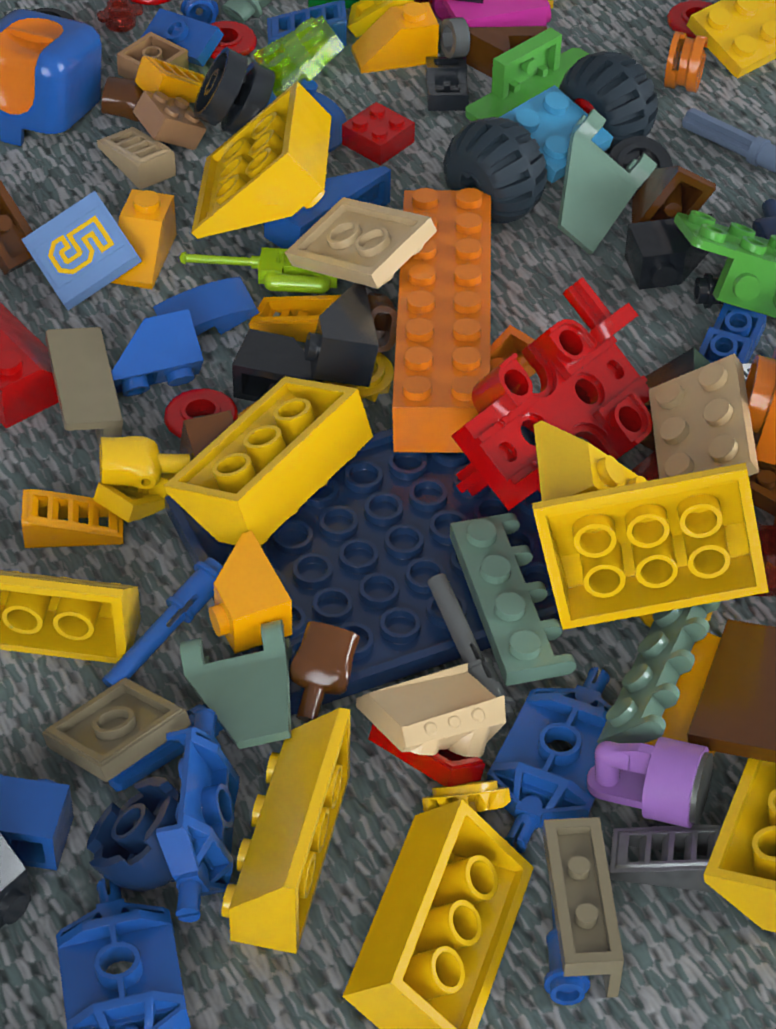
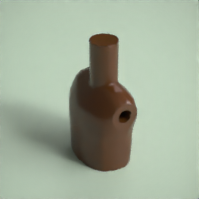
[101,76,143,122]
[367,292,397,352]
[289,621,360,722]

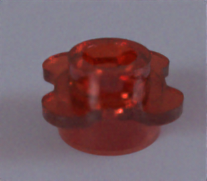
[97,0,143,32]

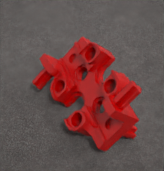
[451,277,653,511]

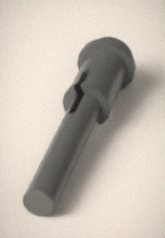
[427,573,516,725]

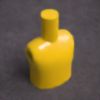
[99,436,190,489]

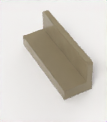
[45,327,123,445]
[542,817,624,998]

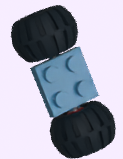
[443,51,658,224]

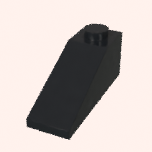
[304,283,379,387]

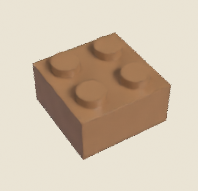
[117,32,189,79]
[133,90,207,150]

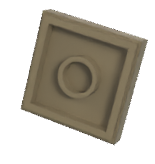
[42,678,191,782]

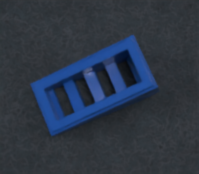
[267,0,347,48]

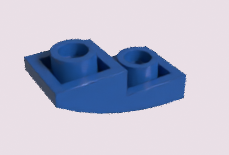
[153,276,260,336]
[699,303,767,364]

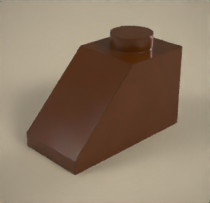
[632,166,716,223]

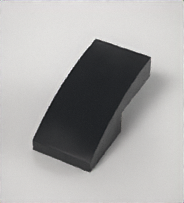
[425,57,469,111]

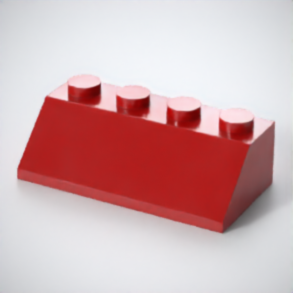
[0,302,59,429]

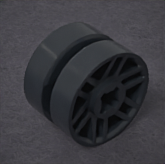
[194,47,275,135]

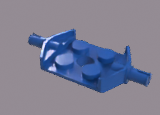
[487,667,612,853]
[156,708,240,922]
[56,878,191,1029]

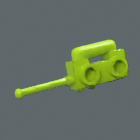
[179,247,339,294]

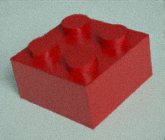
[342,102,415,166]

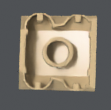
[356,663,506,757]

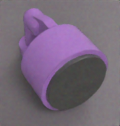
[587,737,713,828]

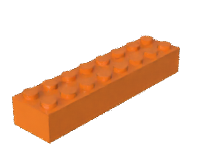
[392,188,491,453]

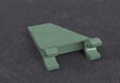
[557,109,657,254]
[180,619,292,749]

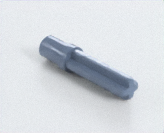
[682,108,776,174]

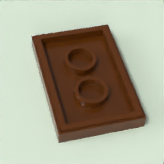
[687,619,776,763]

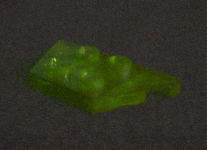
[252,15,345,98]

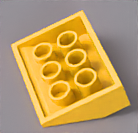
[191,81,332,239]
[532,463,769,630]

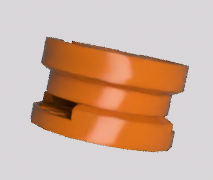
[664,31,708,93]

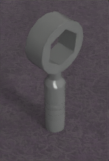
[436,17,470,59]

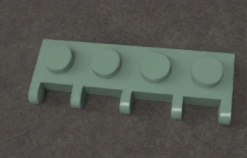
[450,513,577,686]
[597,601,721,744]

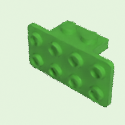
[465,27,589,121]
[674,210,776,318]

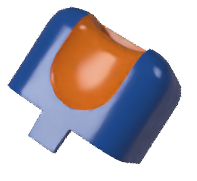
[0,9,102,146]

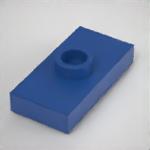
[141,8,224,67]

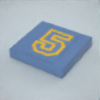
[21,191,142,310]

